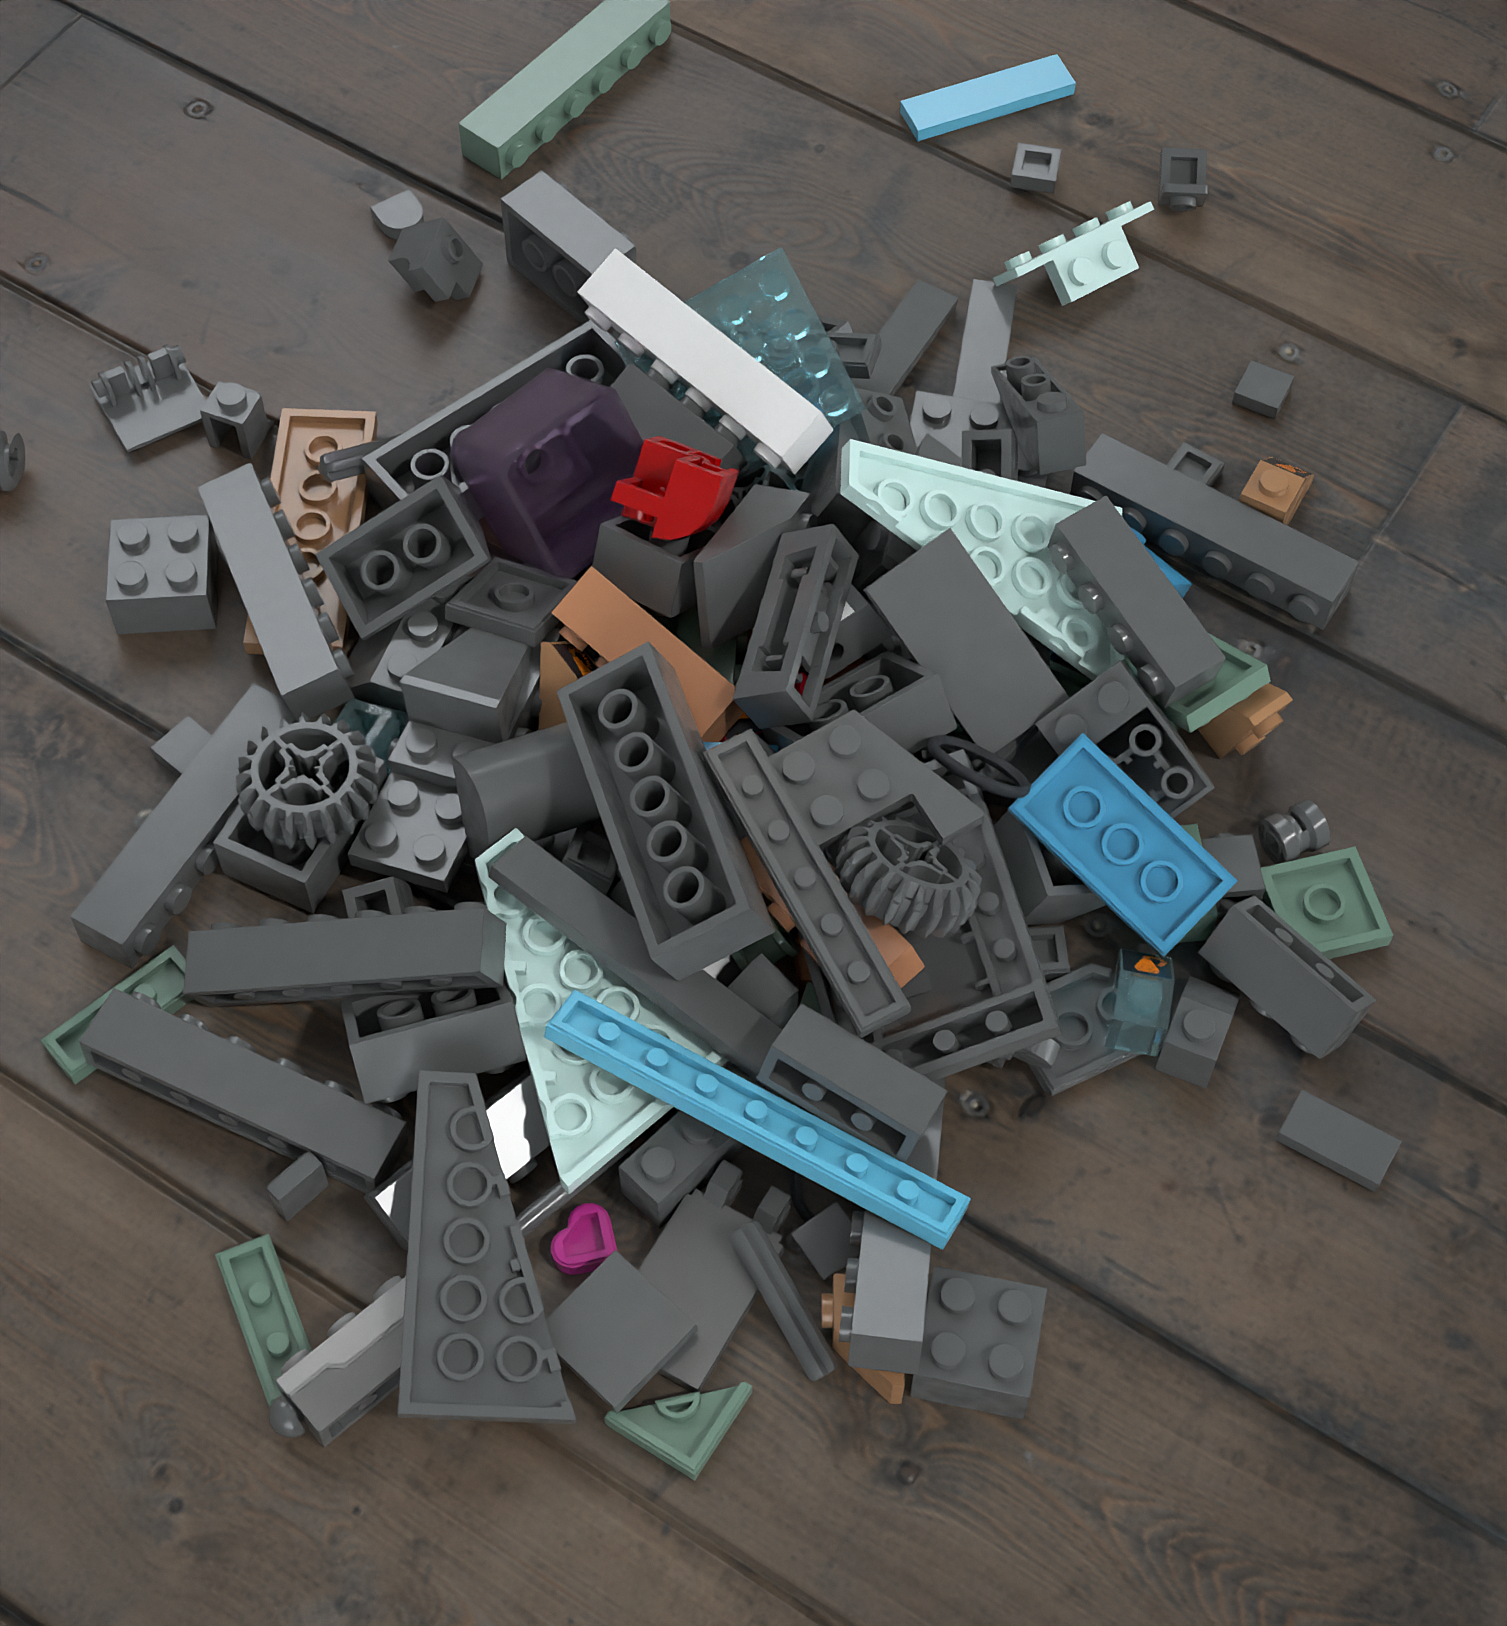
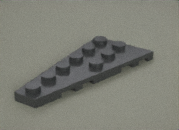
[397,1070,576,1424]

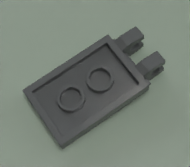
[638,1159,791,1393]

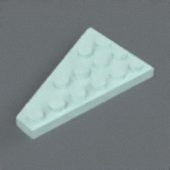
[840,439,1125,681]
[475,828,729,1194]

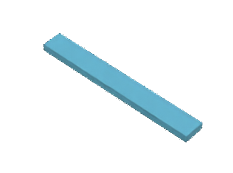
[544,989,971,1250]

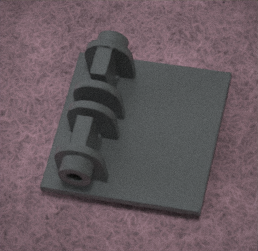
[90,344,206,453]

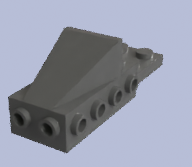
[800,387,917,663]
[348,624,565,893]

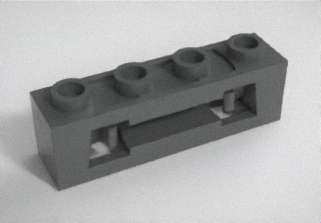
[733,524,859,729]

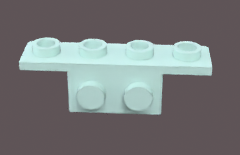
[993,201,1154,306]

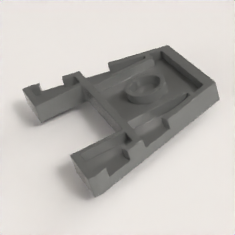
[768,710,985,851]

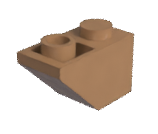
[1197,683,1293,759]

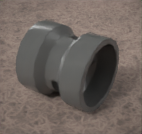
[1258,799,1330,864]

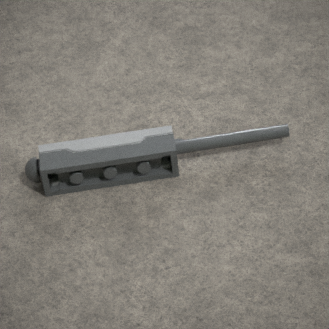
[269,1145,631,1448]

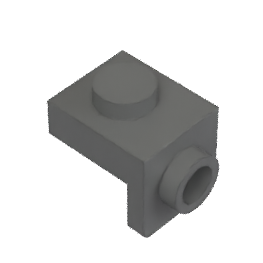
[1158,147,1208,212]

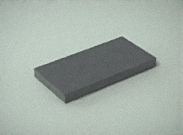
[863,528,1069,753]

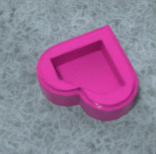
[551,1203,618,1275]

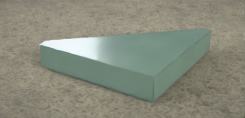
[604,1382,753,1481]

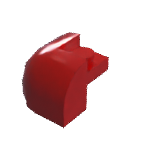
[611,436,739,540]

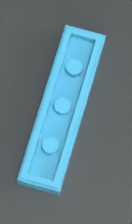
[900,54,1076,142]

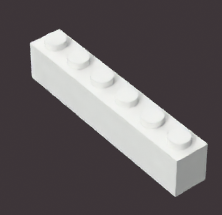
[577,248,833,475]

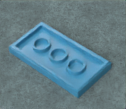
[1008,733,1238,958]

